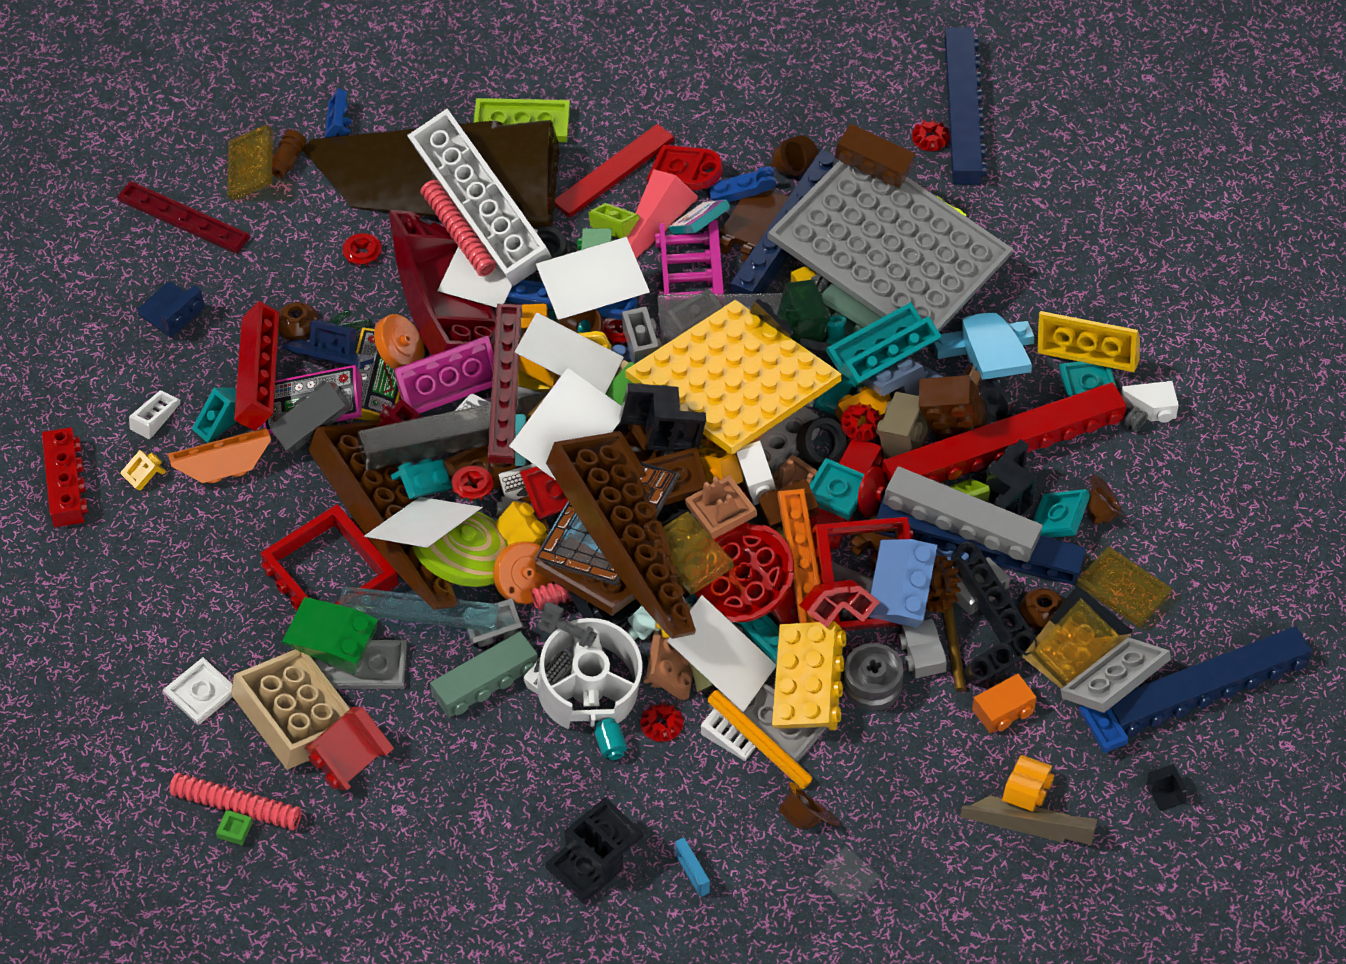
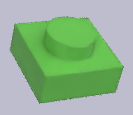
[216,810,253,845]

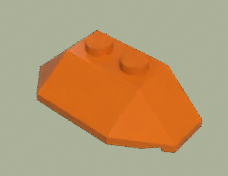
[168,427,271,483]

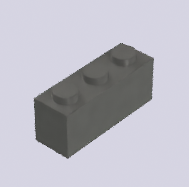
[269,381,353,452]

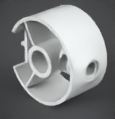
[537,618,642,729]

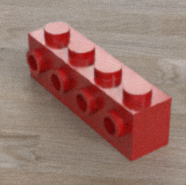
[42,427,88,527]

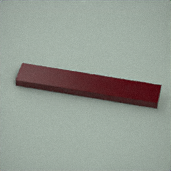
[117,181,250,254]

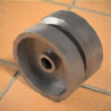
[844,643,904,711]

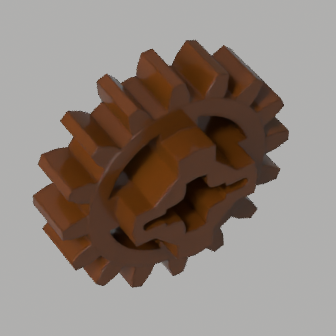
[926,555,961,612]

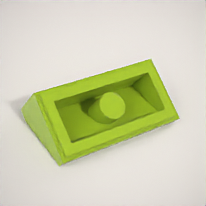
[589,203,640,239]

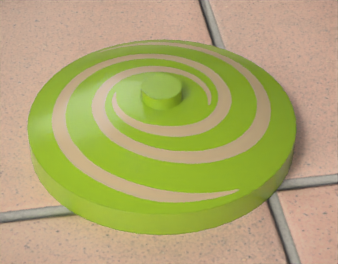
[412,511,508,587]

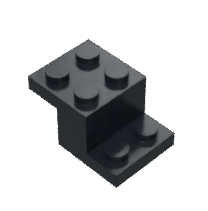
[619,383,706,452]
[985,439,1036,516]
[545,797,643,904]

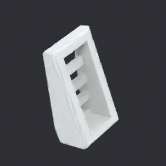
[129,390,180,439]
[701,708,756,761]

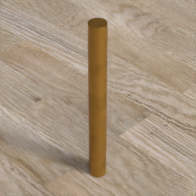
[943,608,966,692]

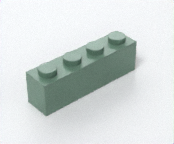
[811,284,882,336]
[430,631,538,718]

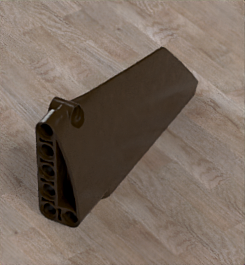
[302,120,560,228]

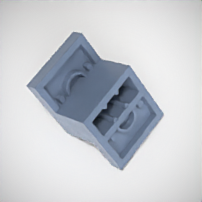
[861,357,943,398]

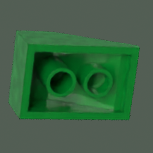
[282,597,378,675]

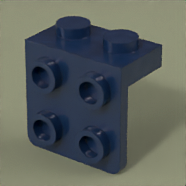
[137,282,205,338]

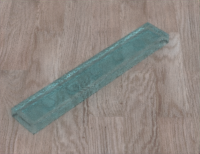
[339,586,499,631]

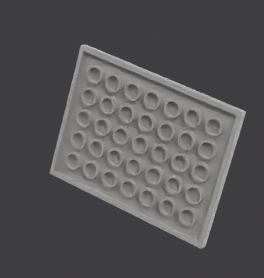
[767,160,1013,332]

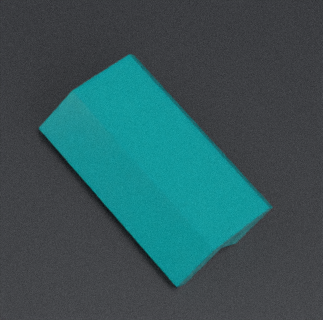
[826,302,942,384]

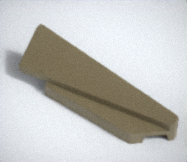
[961,796,1098,845]

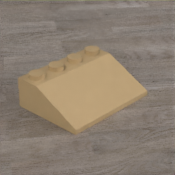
[231,649,350,770]

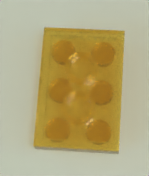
[227,124,273,201]
[663,511,734,595]
[1076,546,1172,628]
[1030,599,1119,686]

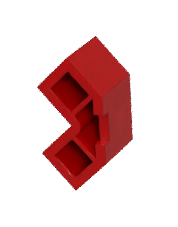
[799,580,880,628]

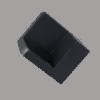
[1146,764,1187,811]

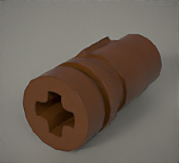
[267,129,307,179]

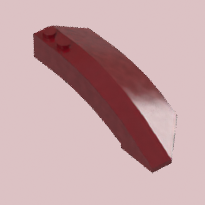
[389,210,496,356]

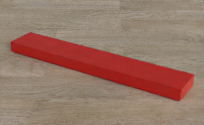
[555,124,674,218]

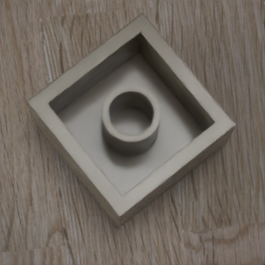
[877,392,930,459]

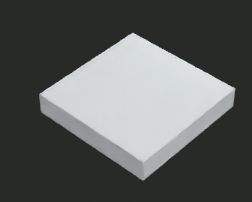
[163,657,233,725]

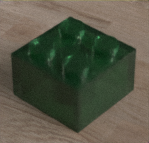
[777,279,831,344]

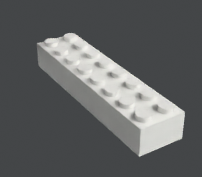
[407,109,553,286]

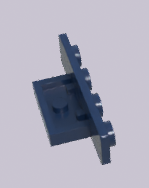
[282,320,374,369]

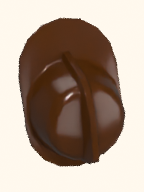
[770,135,818,176]
[1086,475,1125,525]
[779,782,841,829]

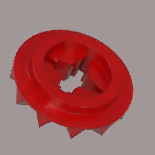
[912,119,950,151]
[342,233,381,267]
[602,318,627,345]
[841,402,882,442]
[452,466,493,502]
[640,702,683,742]

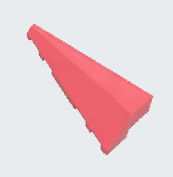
[627,170,698,260]

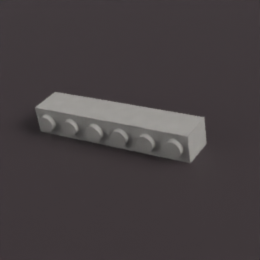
[883,466,1043,563]

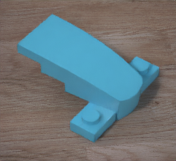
[932,313,1034,380]

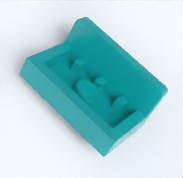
[391,458,453,499]

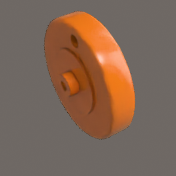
[374,314,424,369]
[493,541,553,604]

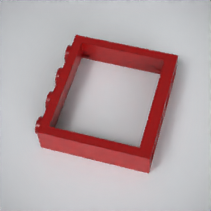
[260,504,399,611]
[811,517,913,631]

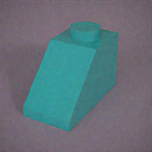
[192,387,237,443]

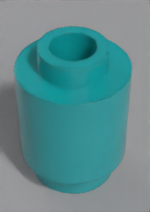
[594,718,628,760]

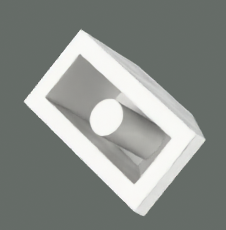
[1121,381,1179,423]
[736,441,776,505]

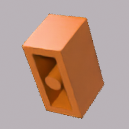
[972,674,1036,733]

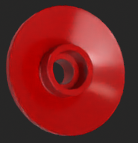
[858,466,887,518]

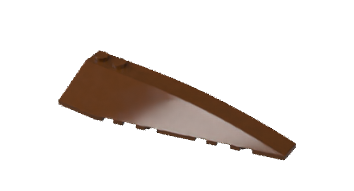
[308,421,458,610]
[546,431,696,639]

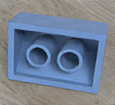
[868,539,937,628]

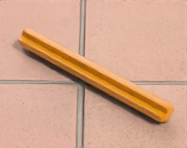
[708,690,813,789]

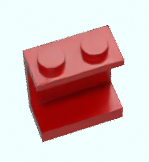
[305,707,394,790]

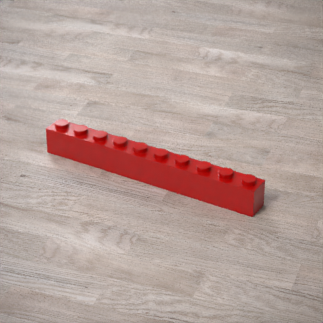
[882,382,1126,486]

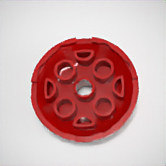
[693,523,795,622]

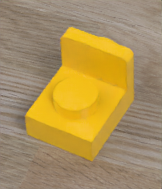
[120,450,166,491]

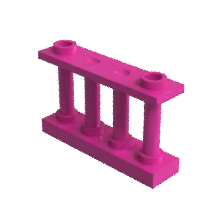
[655,220,724,314]

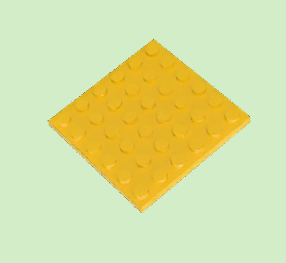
[625,300,841,455]

